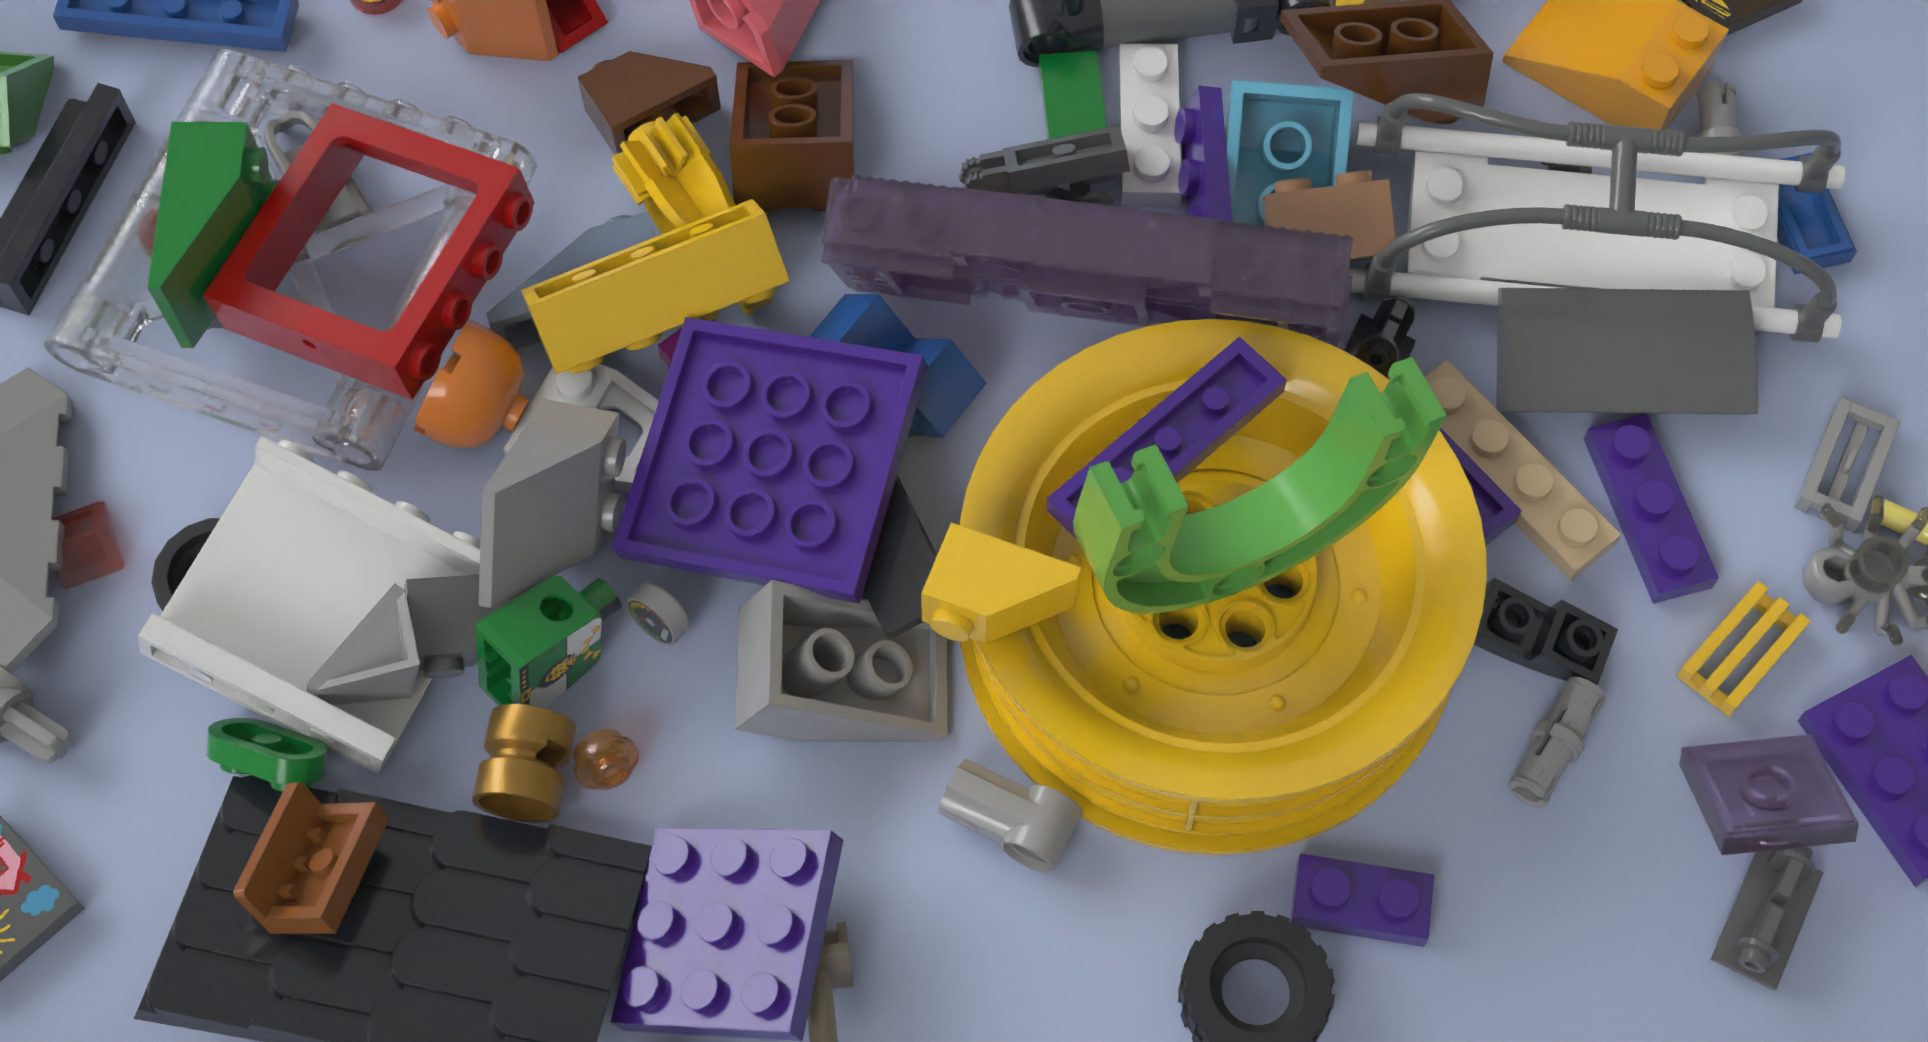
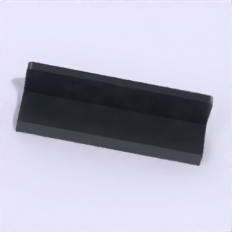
[0,83,136,316]
[864,474,937,638]

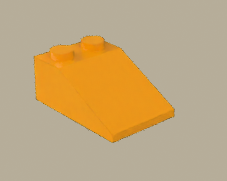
[1502,0,1729,130]

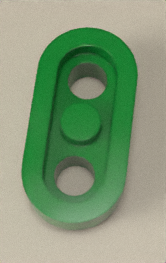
[207,718,327,792]

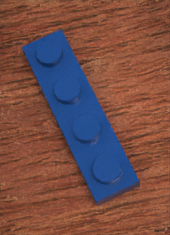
[53,0,299,52]

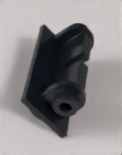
[1344,295,1416,380]

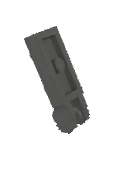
[959,125,1130,210]

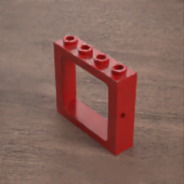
[203,103,535,400]

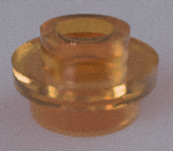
[573,728,639,790]

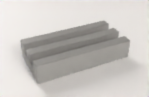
[1794,397,1901,533]

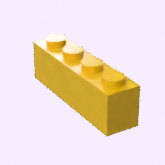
[521,199,790,374]

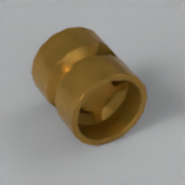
[472,704,576,823]

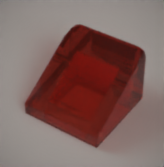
[53,501,124,589]

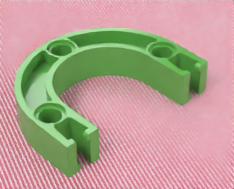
[1073,357,1447,614]

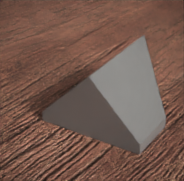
[306,583,420,705]

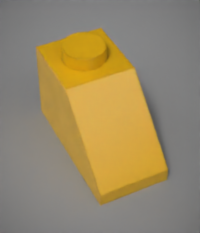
[921,523,1082,644]

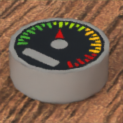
[626,583,690,646]

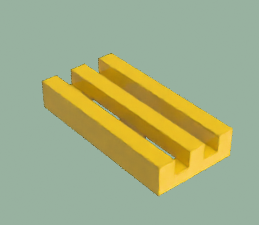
[1677,580,1811,717]

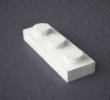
[1118,44,1182,206]

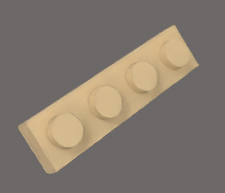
[1424,360,1622,581]

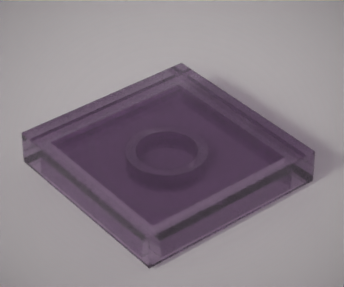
[1679,735,1859,855]

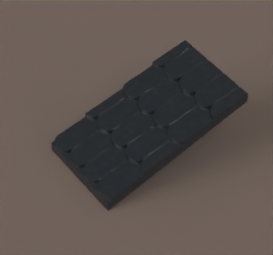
[134,775,652,1042]

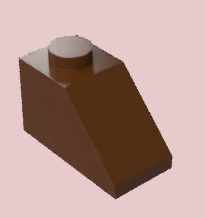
[577,51,721,155]

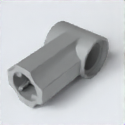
[939,758,1084,874]

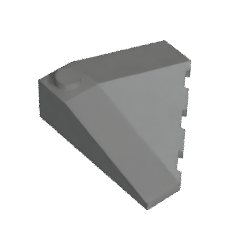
[0,368,73,673]

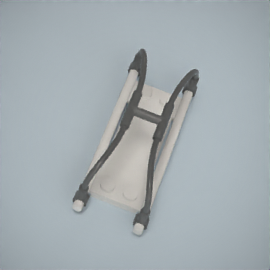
[1345,93,1845,343]

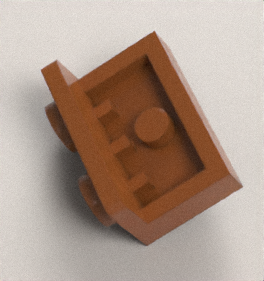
[233,782,390,934]

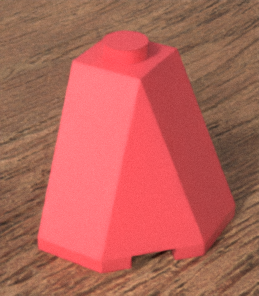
[689,0,821,77]

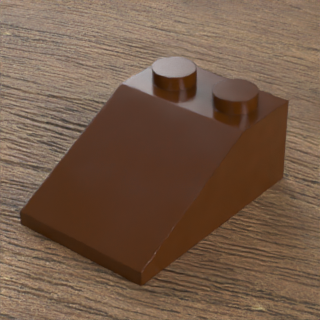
[1280,0,1494,124]
[730,60,855,213]

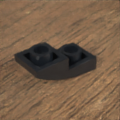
[1474,578,1618,685]

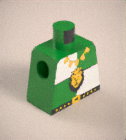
[475,575,622,708]

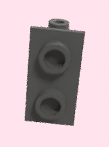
[1710,841,1824,991]

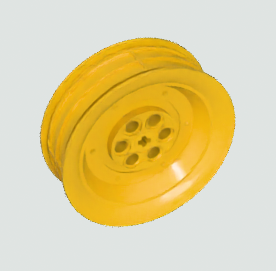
[960,319,1487,855]

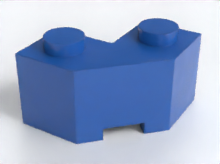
[809,294,987,438]

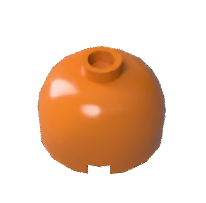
[413,320,530,449]

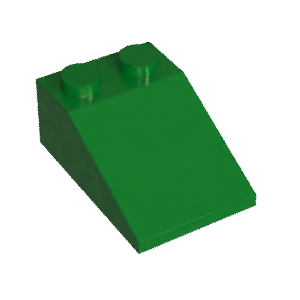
[147,121,279,348]

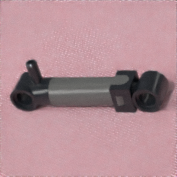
[1008,0,1331,67]

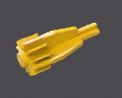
[611,113,773,315]

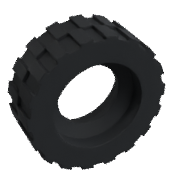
[1178,911,1335,1042]

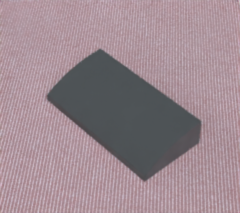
[1496,288,1758,415]

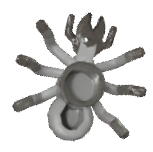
[1802,495,1928,645]

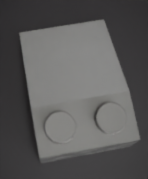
[478,399,626,609]
[735,580,948,741]

